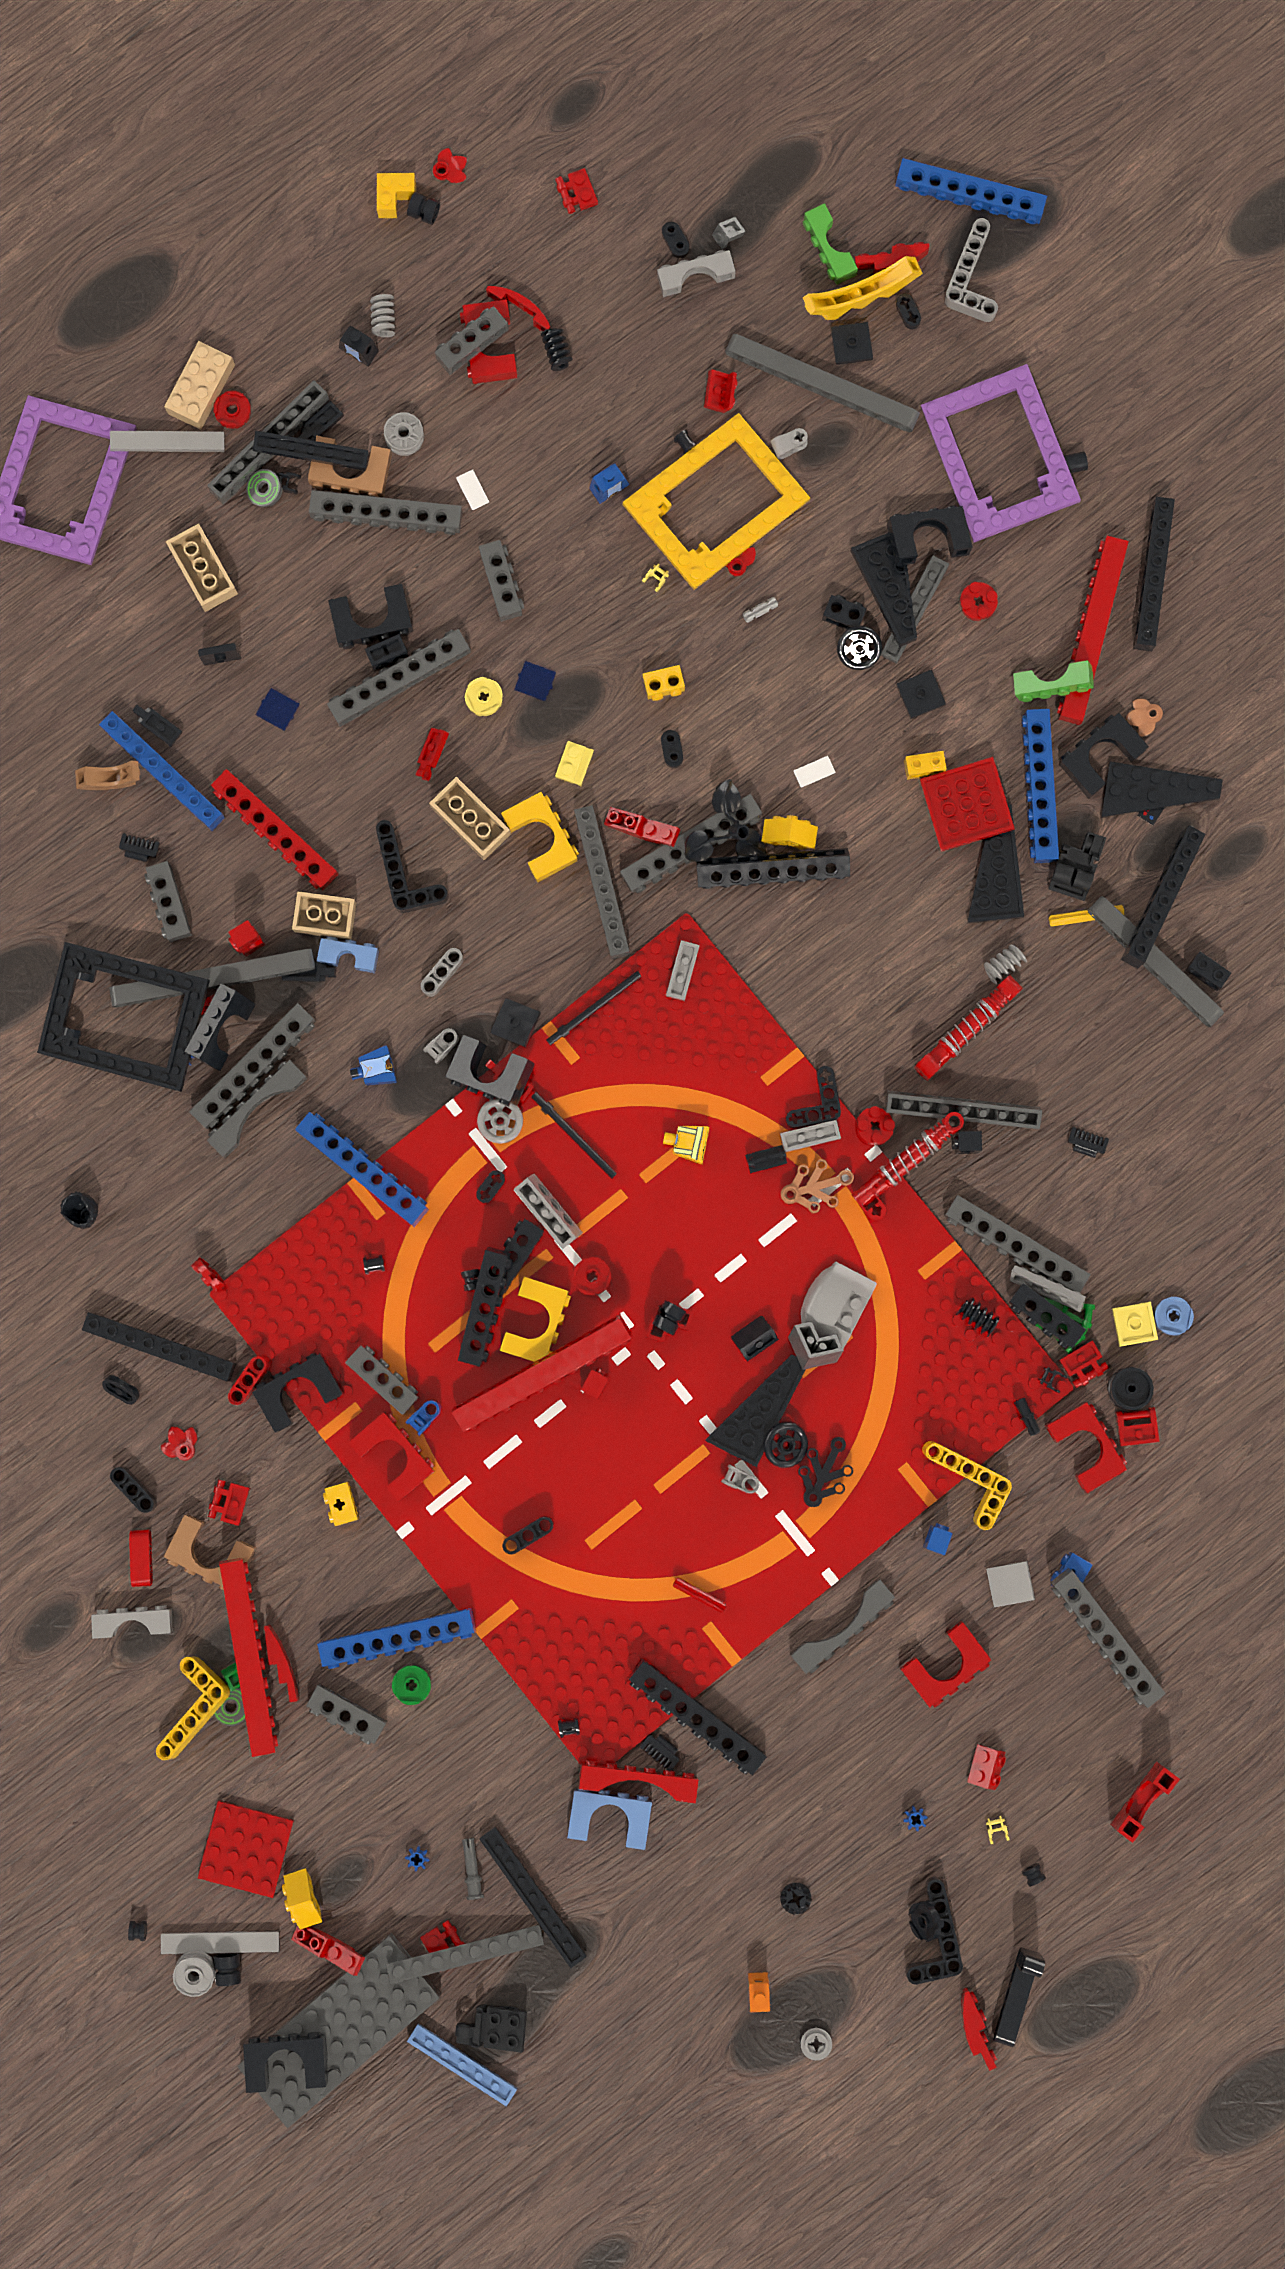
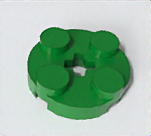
[392,1665,431,1705]

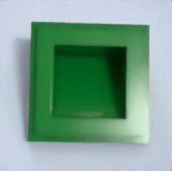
[221,1662,240,1692]

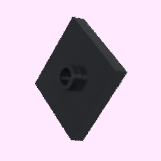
[831,322,873,365]
[198,643,241,666]
[896,670,946,719]
[491,998,541,1048]

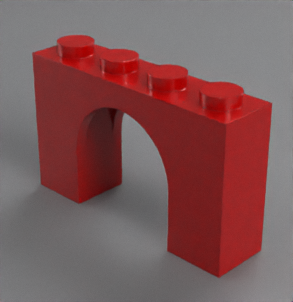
[460,300,517,384]
[1045,1402,1127,1493]
[348,1412,435,1502]
[900,1621,991,1708]
[1110,1761,1180,1843]

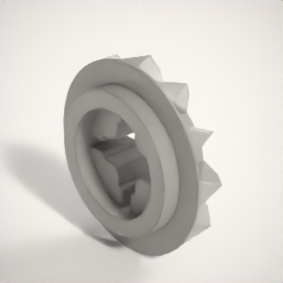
[800,2027,832,2060]

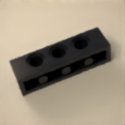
[487,1219,545,1296]
[1009,1283,1086,1349]

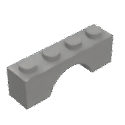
[657,250,735,297]
[91,1605,173,1639]

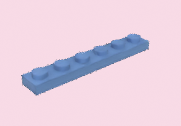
[407,2023,517,2107]

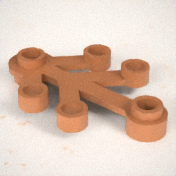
[781,1159,854,1213]

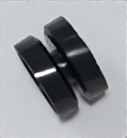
[1107,1367,1154,1410]

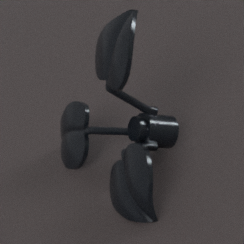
[684,779,767,862]

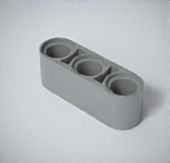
[421,948,463,997]

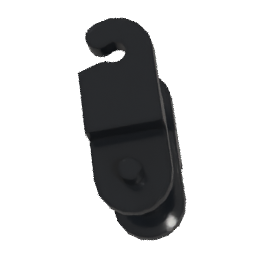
[277,472,301,494]
[1038,1367,1068,1393]

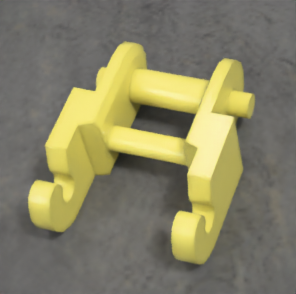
[642,563,669,592]
[986,1816,1009,1844]

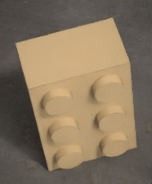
[292,892,357,940]

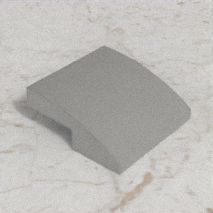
[986,1561,1035,1607]

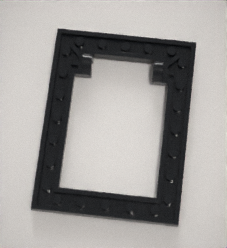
[37,942,210,1092]

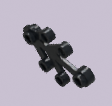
[798,1437,853,1507]

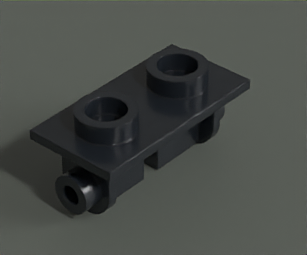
[745,1145,787,1174]

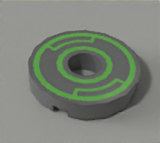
[246,469,283,508]
[213,1688,246,1726]

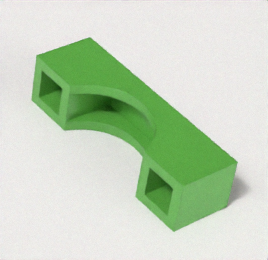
[802,204,858,285]
[1013,660,1094,702]

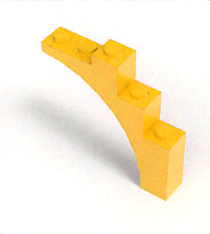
[803,256,923,320]

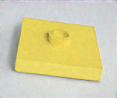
[1112,1302,1158,1347]

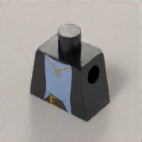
[339,326,379,367]

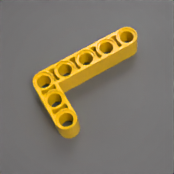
[922,1441,1012,1530]
[156,1656,230,1760]

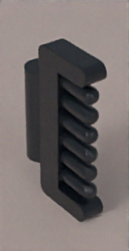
[119,833,160,862]
[1068,1127,1109,1158]
[640,1734,679,1770]

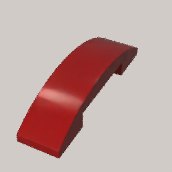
[486,286,551,332]

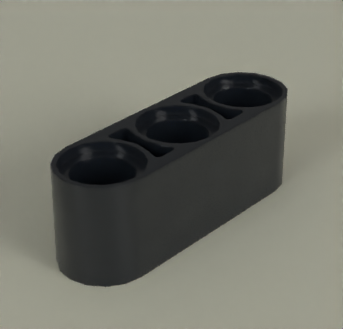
[110,1467,157,1513]
[502,1516,554,1555]

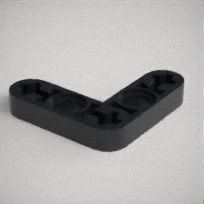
[786,1066,841,1128]

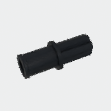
[1014,1397,1040,1436]

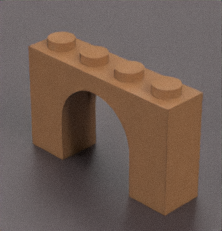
[308,436,392,498]
[164,1514,256,1590]

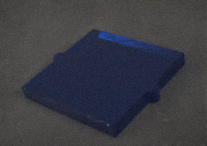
[514,661,556,701]
[255,688,300,731]

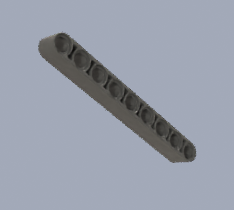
[1087,896,1224,1027]

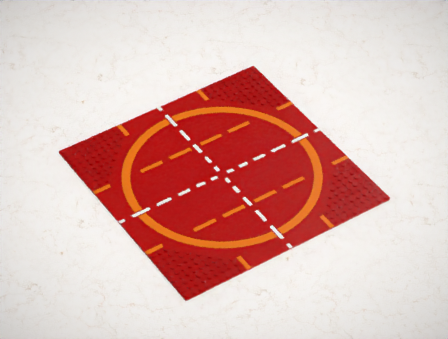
[210,913,1073,1766]

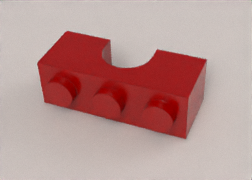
[228,920,265,957]

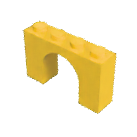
[501,792,579,883]
[500,1277,571,1362]

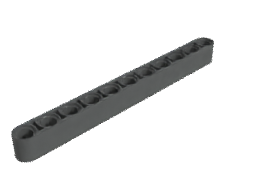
[725,334,920,432]
[109,949,315,1007]

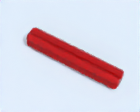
[673,1577,727,1613]

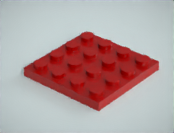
[920,757,1015,852]
[198,1800,294,1898]

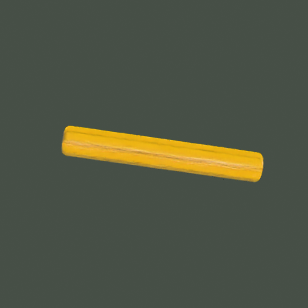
[1049,905,1124,926]

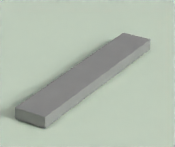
[110,431,224,452]
[161,1931,280,1954]

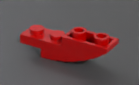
[854,242,929,275]
[604,807,680,847]
[291,1925,365,1976]
[961,1987,997,2071]

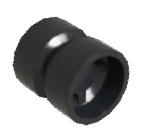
[407,192,440,225]
[652,1300,686,1336]
[214,1953,241,1986]

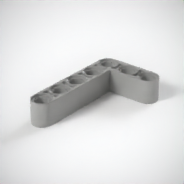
[944,218,998,322]

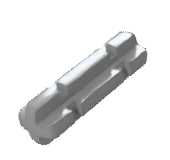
[743,597,778,622]

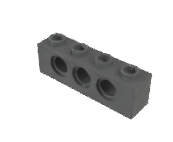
[435,306,509,375]
[479,540,525,622]
[144,861,192,942]
[345,1345,419,1415]
[306,1683,387,1745]

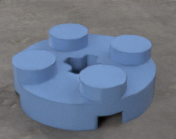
[1154,1297,1194,1336]

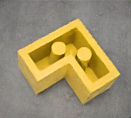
[377,173,416,218]
[762,815,818,850]
[282,1868,322,1929]

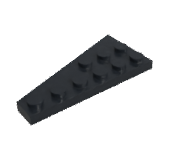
[850,533,917,647]
[1101,761,1223,818]
[967,804,1024,924]
[705,1354,806,1467]

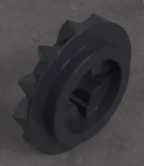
[780,1882,812,1915]

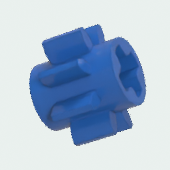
[903,1806,928,1832]
[405,1845,430,1871]

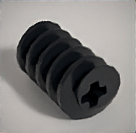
[541,328,573,371]
[955,1297,1000,1337]

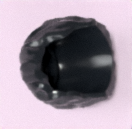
[60,1191,99,1229]

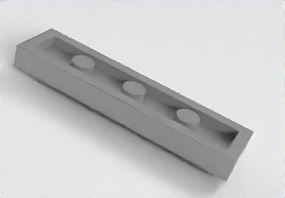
[1010,1265,1086,1312]

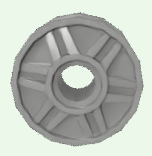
[384,412,424,456]
[173,1951,216,1997]

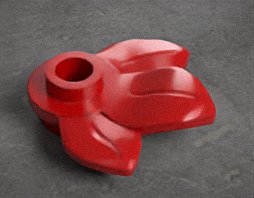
[433,148,467,183]
[725,547,756,576]
[161,1427,197,1461]

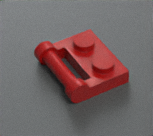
[1115,1407,1160,1446]

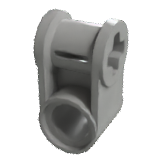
[771,428,808,459]
[423,1028,459,1064]
[721,1464,759,1493]

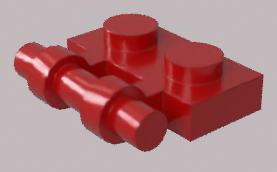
[555,168,598,214]
[1059,1340,1109,1388]
[208,1479,250,1526]
[420,1920,465,1972]

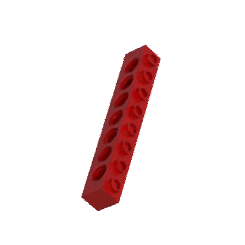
[211,769,339,890]

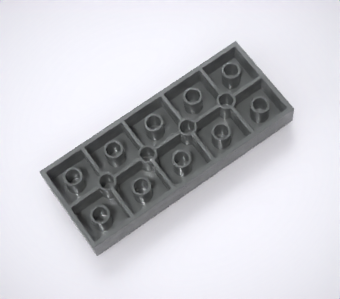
[237,1933,441,2129]

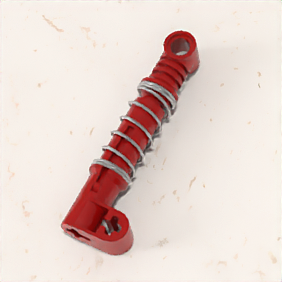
[914,975,1023,1081]
[851,1112,964,1220]

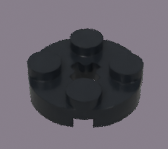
[908,1900,944,1942]

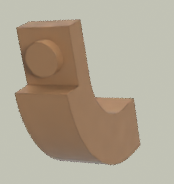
[75,761,140,790]

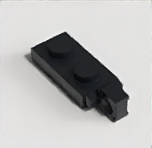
[298,401,344,441]
[132,705,183,747]
[282,962,336,982]

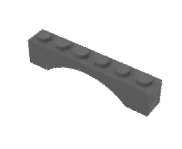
[207,1060,308,1158]
[790,1579,895,1674]

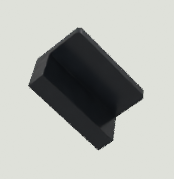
[731,1316,779,1362]

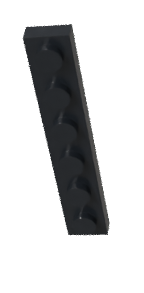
[253,431,368,471]

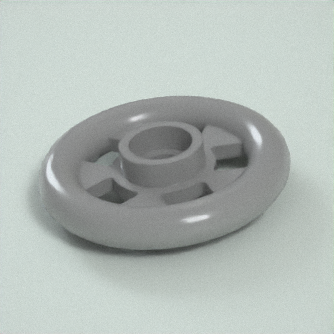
[477,1098,523,1144]

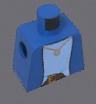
[589,463,629,504]
[350,1045,397,1085]

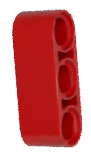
[228,1355,271,1405]
[129,1529,153,1587]

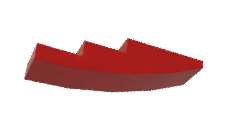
[264,1624,299,1702]

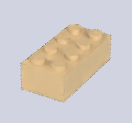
[164,341,235,430]
[166,523,238,612]
[429,777,511,860]

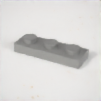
[666,940,700,1001]
[780,1120,841,1153]

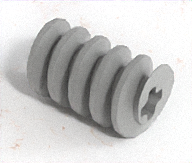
[370,294,395,337]
[984,944,1027,984]

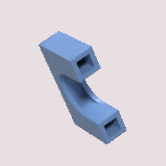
[567,1788,652,1850]

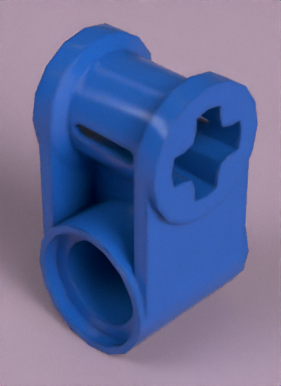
[405,1400,441,1436]

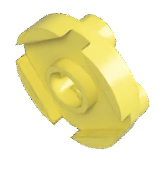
[465,677,503,716]

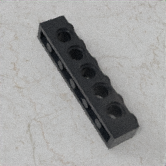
[458,1247,513,1367]

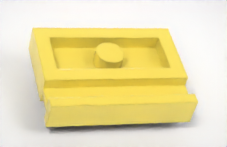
[555,741,594,786]

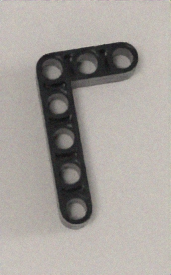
[376,820,449,913]
[905,1876,963,1985]
[993,1947,1045,2047]

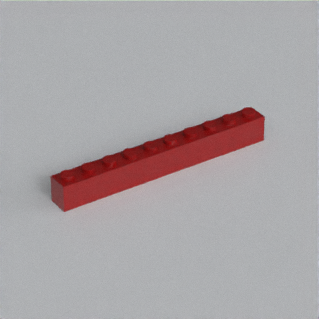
[1057,536,1129,725]
[451,1314,632,1432]
[219,1557,278,1757]

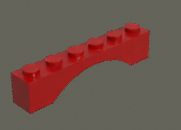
[578,1760,699,1803]

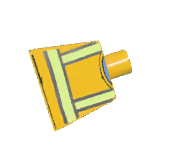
[663,1126,709,1164]

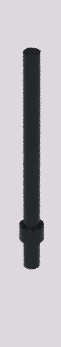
[546,971,642,1046]
[531,1092,617,1179]

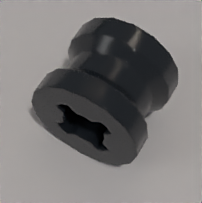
[1021,1863,1046,1887]
[128,1920,147,1941]

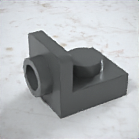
[712,217,746,249]

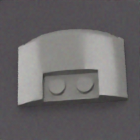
[801,1262,877,1349]

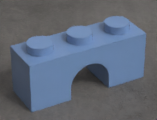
[317,936,379,973]

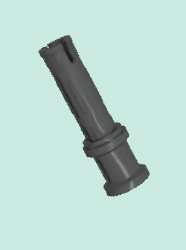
[462,1838,484,1900]

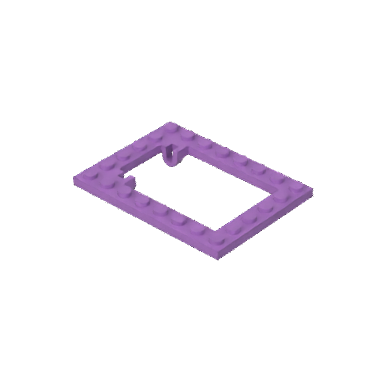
[921,364,1081,543]
[0,395,137,565]

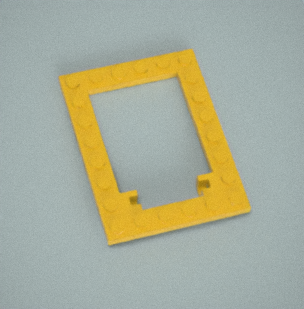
[622,413,810,590]

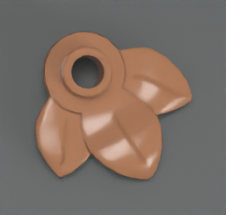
[1125,699,1163,737]

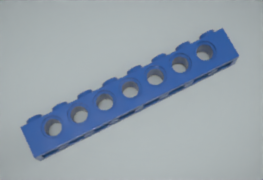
[895,158,1047,224]
[1022,709,1059,863]
[99,711,225,831]
[295,1112,429,1228]
[317,1608,476,1669]

